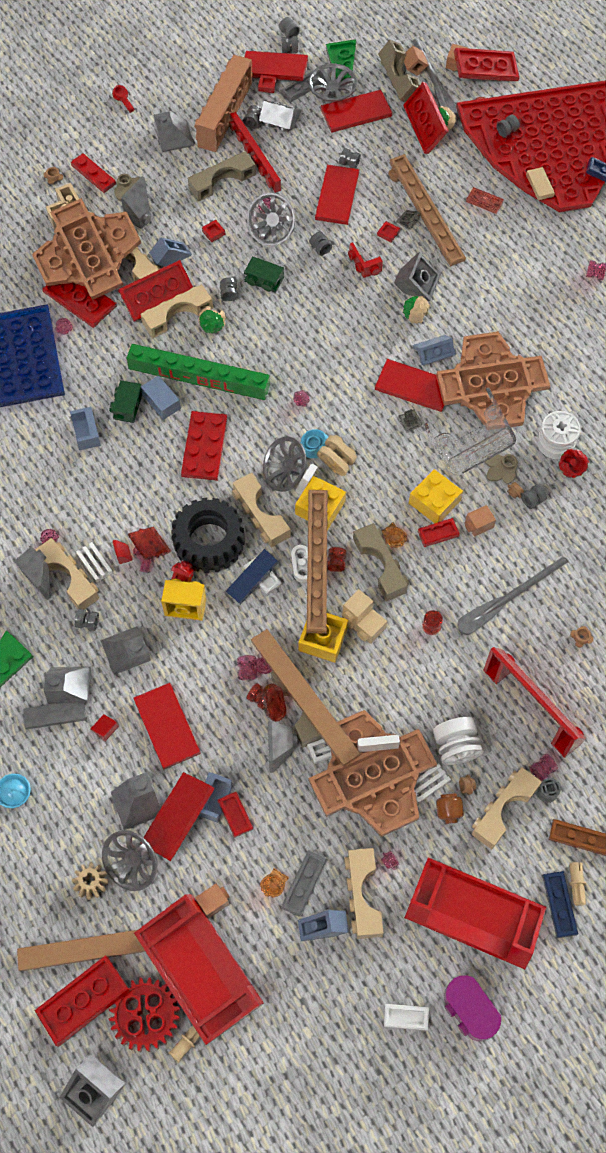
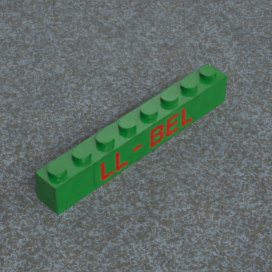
[126,344,270,400]

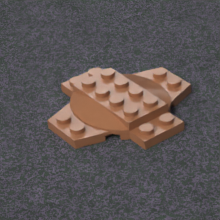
[32,198,141,300]
[436,331,550,431]
[308,710,437,837]

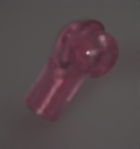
[133,546,152,573]

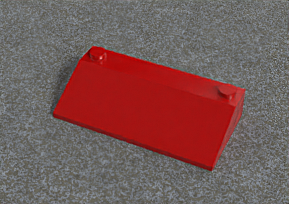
[483,647,585,758]
[404,857,546,970]
[134,894,264,1045]

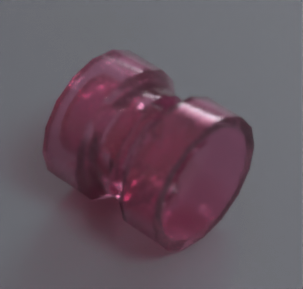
[586,260,606,280]
[237,655,257,681]
[529,754,558,782]

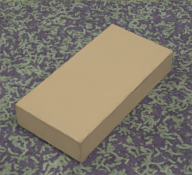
[526,167,555,200]

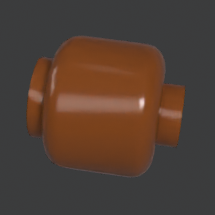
[436,793,464,824]

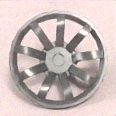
[309,63,357,102]
[247,193,295,246]
[263,436,306,492]
[102,830,157,891]

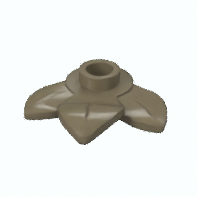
[114,174,139,201]
[483,454,518,484]

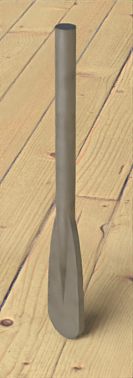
[412,38,459,121]
[457,557,567,635]

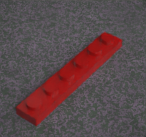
[229,112,281,193]

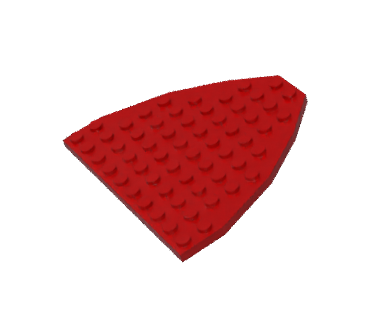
[456,80,606,212]

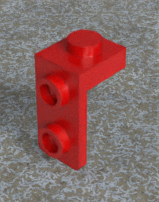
[348,242,383,278]
[171,561,196,583]

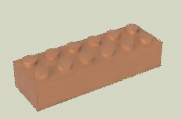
[194,55,253,152]

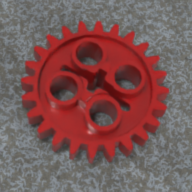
[109,977,181,1053]

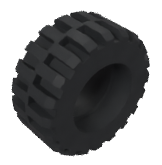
[171,497,245,573]

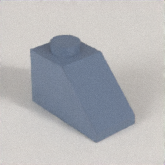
[149,237,192,266]
[298,910,349,941]

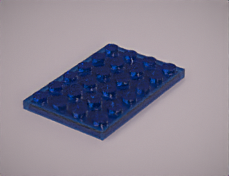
[0,304,65,407]

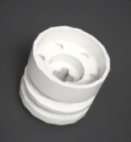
[537,411,581,459]
[433,717,484,765]

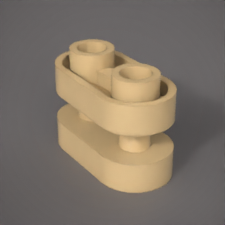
[317,435,357,476]

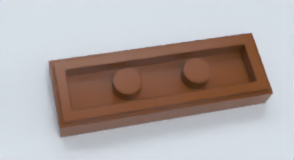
[548,819,606,856]

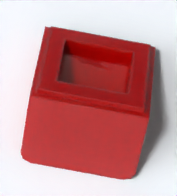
[112,540,133,564]
[90,714,119,742]

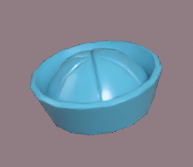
[300,429,328,458]
[0,773,31,808]

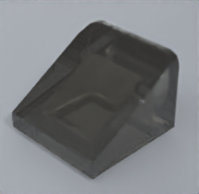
[396,210,420,230]

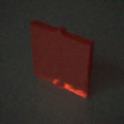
[128,526,171,560]

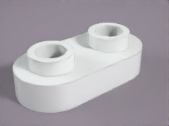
[291,545,308,582]

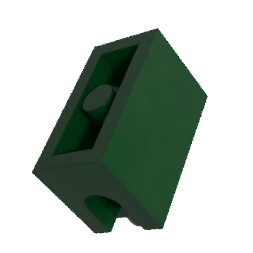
[244,256,284,293]
[109,380,142,423]

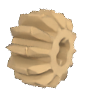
[72,862,109,900]

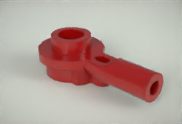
[112,85,135,113]

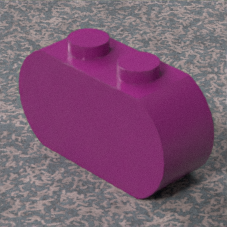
[444,975,501,1041]

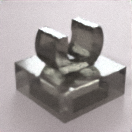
[398,409,423,433]

